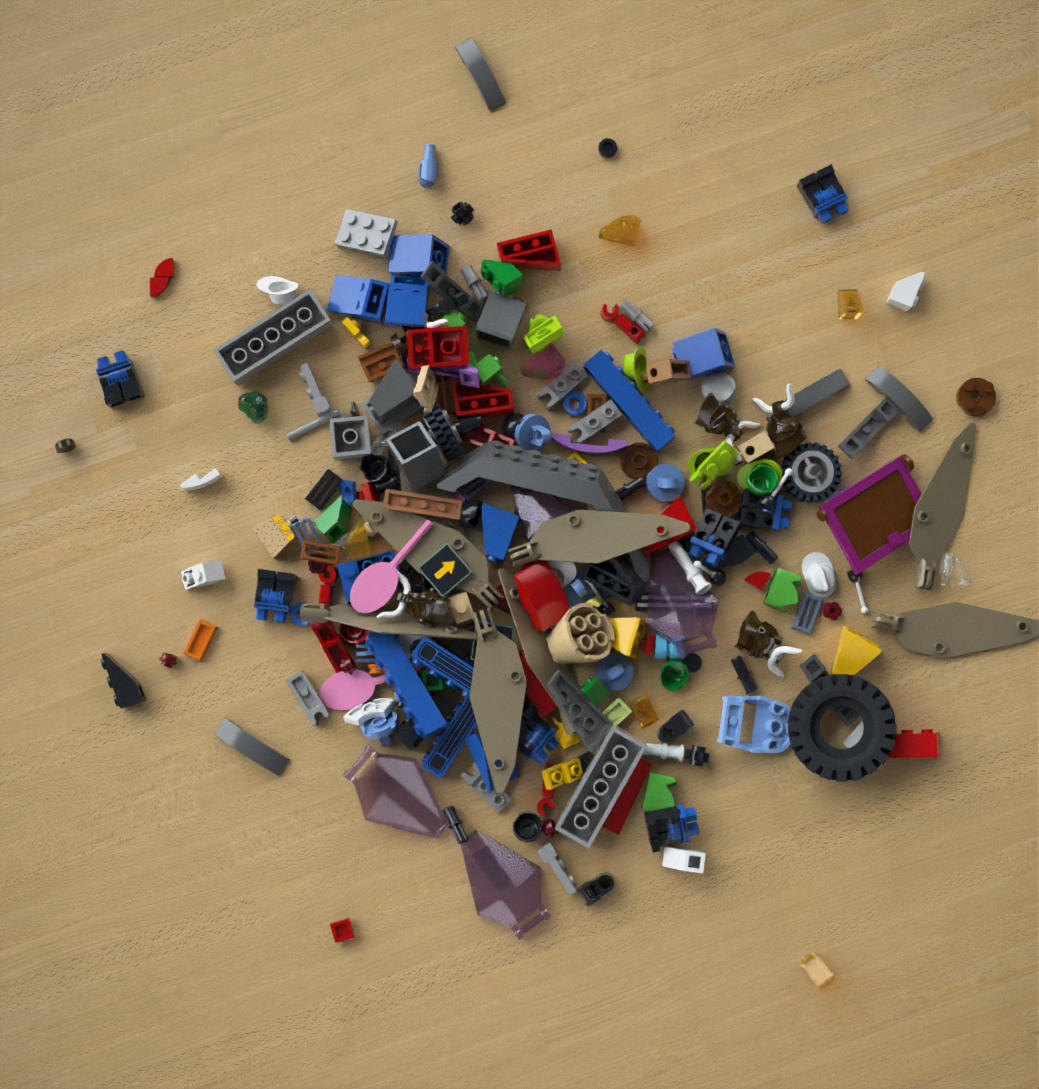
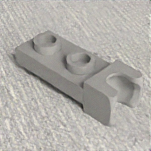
[536,361,588,410]
[299,363,332,417]
[568,400,622,444]
[286,670,331,726]
[461,761,512,813]
[537,842,577,895]

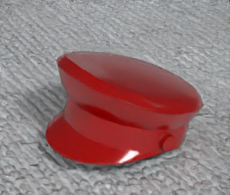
[339,623,373,647]

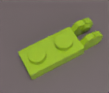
[690,440,739,490]

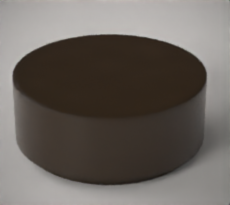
[55,438,76,453]

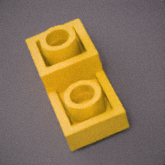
[541,758,584,790]

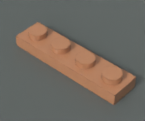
[383,489,462,520]

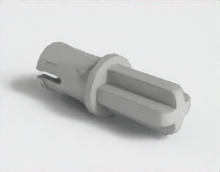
[461,265,488,301]
[619,300,654,332]

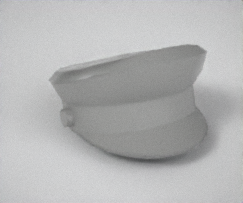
[701,372,736,406]

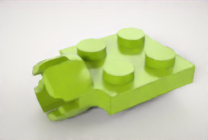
[523,314,565,354]

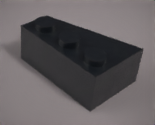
[582,556,647,605]
[394,692,454,751]

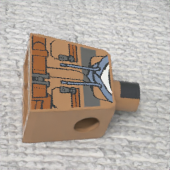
[642,359,691,384]

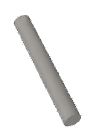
[286,409,340,441]

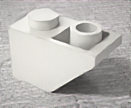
[886,272,925,312]
[181,560,225,590]
[662,846,706,873]

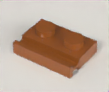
[358,342,404,383]

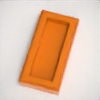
[183,619,218,662]

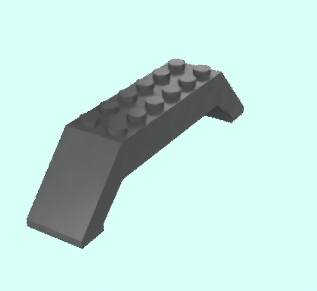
[437,441,628,513]

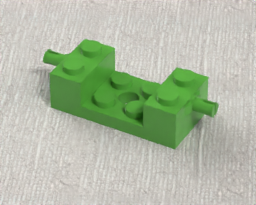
[440,310,510,388]

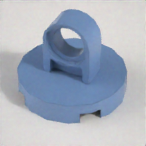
[515,414,551,451]
[646,464,685,502]
[562,571,598,608]
[595,653,633,691]
[360,710,399,747]

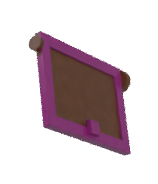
[817,454,922,575]

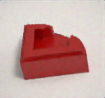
[154,258,174,278]
[150,277,170,298]
[744,571,771,591]

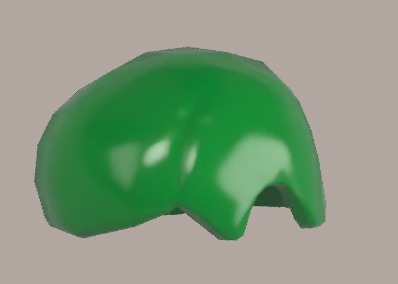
[746,464,778,495]
[659,660,690,691]

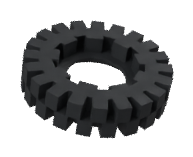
[788,674,897,782]

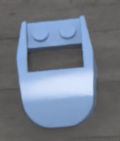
[717,696,791,754]

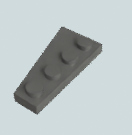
[546,670,612,753]

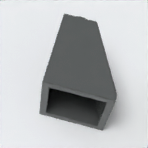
[475,291,526,350]
[369,360,418,424]
[386,421,446,492]

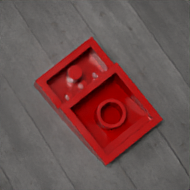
[406,326,469,370]
[514,560,570,631]

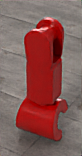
[600,303,646,344]
[318,566,338,607]
[536,762,557,816]

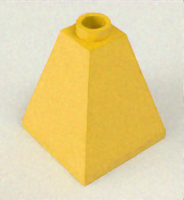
[609,617,647,660]
[831,625,882,675]

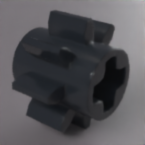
[451,202,474,225]
[685,745,710,767]

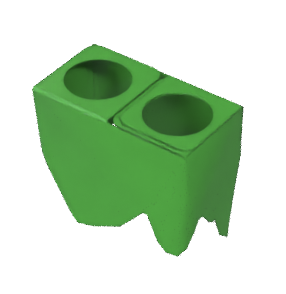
[764,568,804,615]
[642,772,677,811]

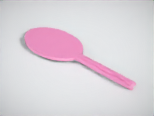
[350,519,433,613]
[319,665,427,710]

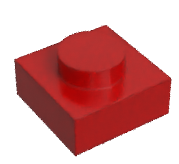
[640,634,655,655]
[330,917,355,943]

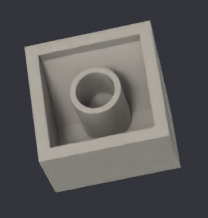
[330,416,371,460]

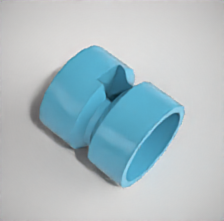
[654,634,683,660]

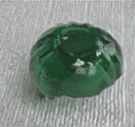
[238,391,268,423]

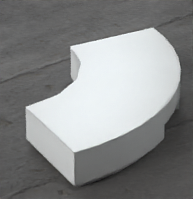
[343,698,397,726]

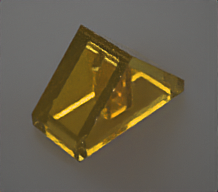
[838,289,863,319]
[628,693,659,729]

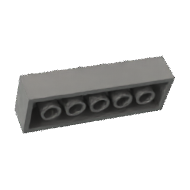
[213,289,333,386]
[555,724,647,848]

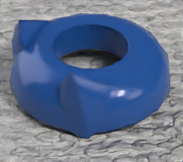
[562,391,587,416]
[339,480,357,504]
[290,602,311,626]

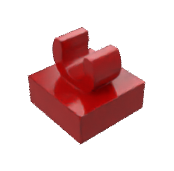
[357,482,381,502]

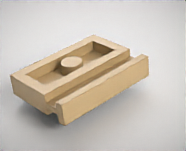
[414,365,439,413]

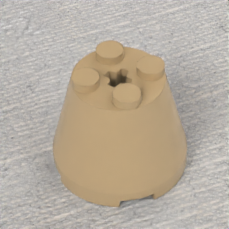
[546,603,615,664]

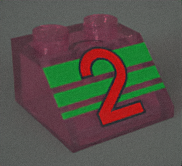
[521,342,565,379]

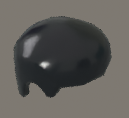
[502,413,525,440]
[359,452,390,483]
[460,500,483,529]
[513,811,542,843]

